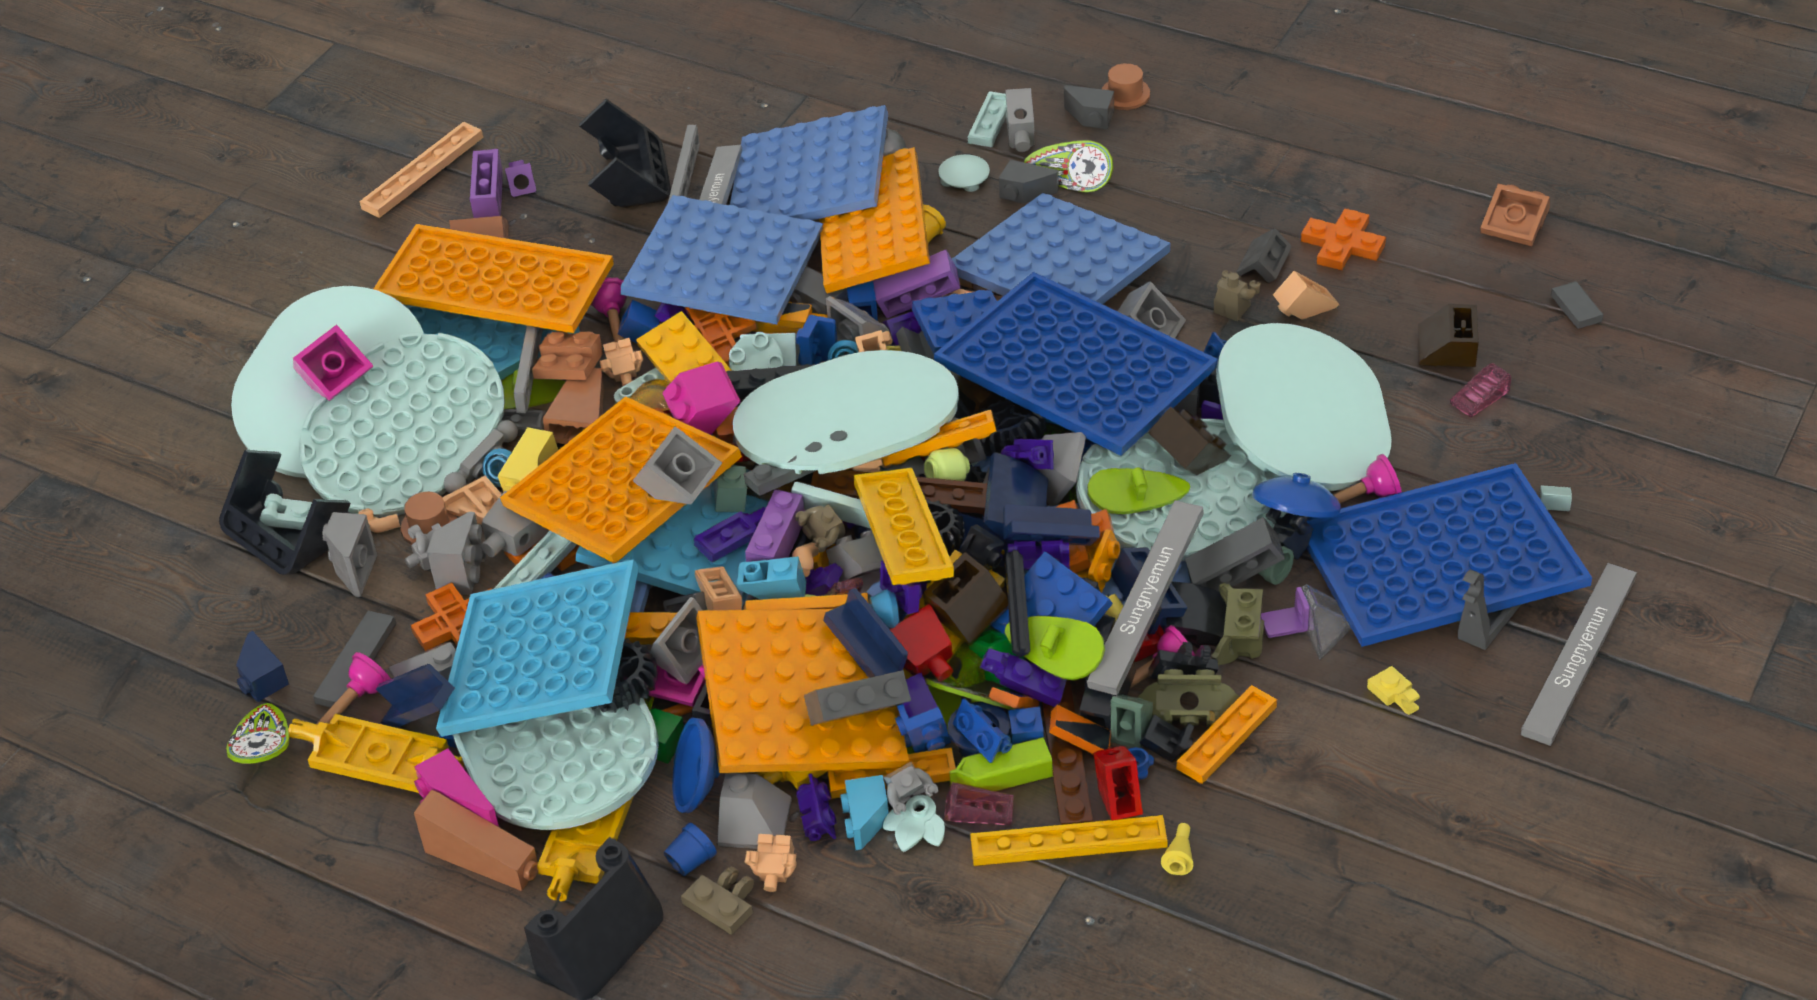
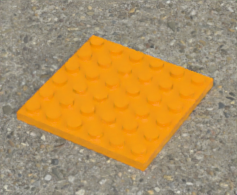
[500,396,742,563]
[696,609,909,773]

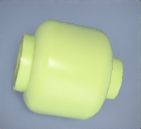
[924,448,970,481]

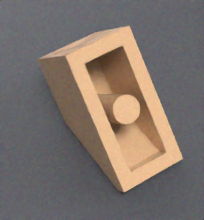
[1273,271,1339,320]

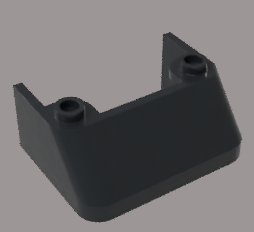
[579,99,671,207]
[219,450,351,575]

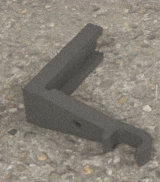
[1458,570,1522,650]

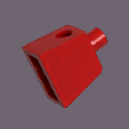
[890,604,953,682]
[1094,746,1143,821]

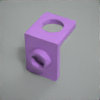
[505,160,536,197]
[1261,587,1309,638]

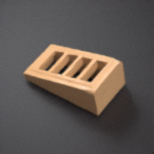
[695,566,742,610]

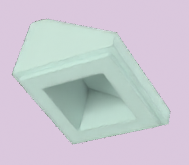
[1540,485,1572,511]

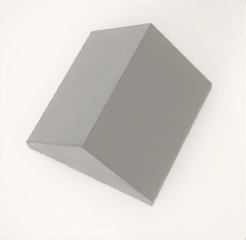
[650,597,703,684]

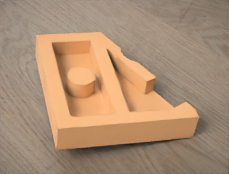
[442,476,501,525]

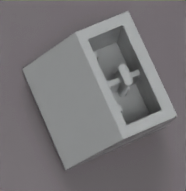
[427,512,486,595]

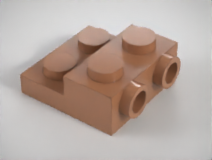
[1480,184,1550,246]
[532,331,603,380]

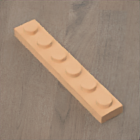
[359,122,483,218]

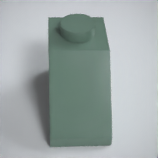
[713,466,747,512]
[1111,695,1153,748]

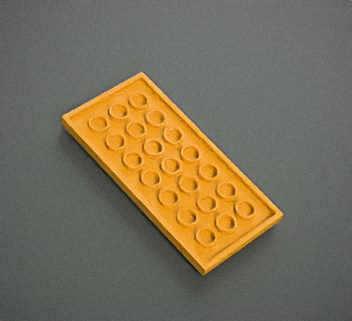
[819,147,930,294]
[373,224,614,333]

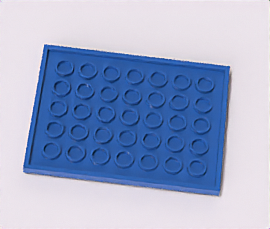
[934,272,1218,456]
[1307,463,1592,647]

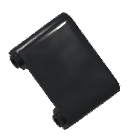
[524,837,664,1000]

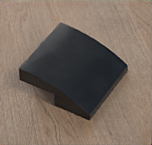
[1166,582,1227,644]

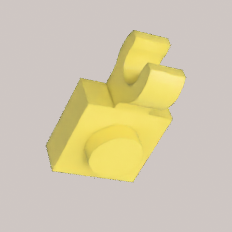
[1367,666,1420,715]

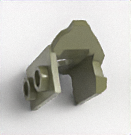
[1211,582,1264,666]
[1138,669,1240,726]

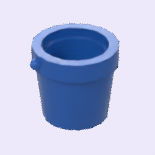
[663,823,717,876]

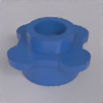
[1128,747,1154,779]

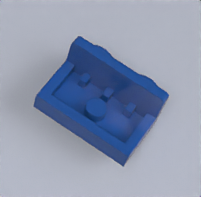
[796,315,838,365]
[895,703,951,753]

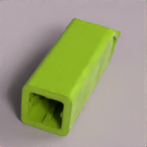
[949,737,1053,797]

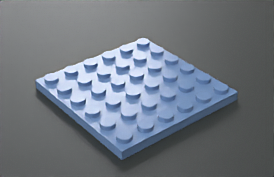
[730,105,888,220]
[952,193,1170,304]
[621,195,823,325]

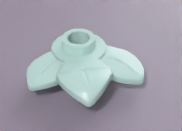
[883,795,945,852]

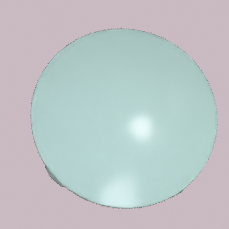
[938,154,990,192]
[729,332,784,371]

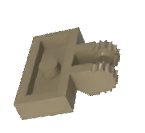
[681,866,755,935]

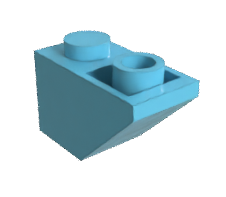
[737,557,806,600]
[840,775,889,850]

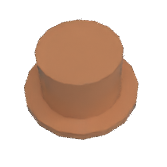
[1102,63,1150,110]
[401,491,457,545]

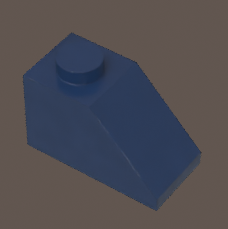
[236,631,289,702]

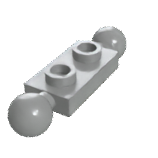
[444,420,518,493]

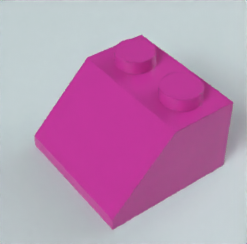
[293,324,373,401]
[662,361,740,435]

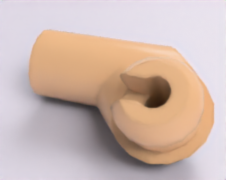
[358,508,400,533]
[792,542,819,577]

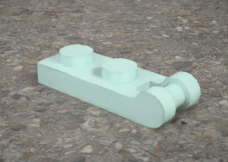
[260,494,312,530]

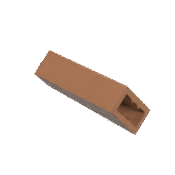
[543,368,604,444]
[414,790,538,891]

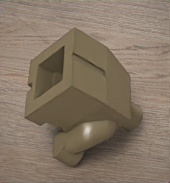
[1214,270,1260,321]
[795,504,845,553]

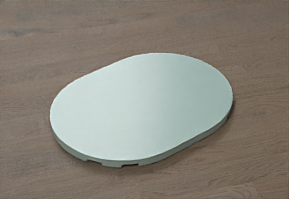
[231,286,424,478]
[1216,323,1392,491]
[299,332,505,517]
[733,350,959,474]
[1076,419,1294,561]
[453,698,658,830]

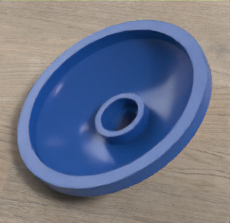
[1252,473,1341,518]
[672,718,720,814]

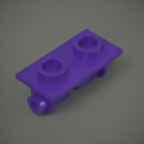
[1001,439,1054,469]
[1008,539,1070,571]
[796,773,837,841]

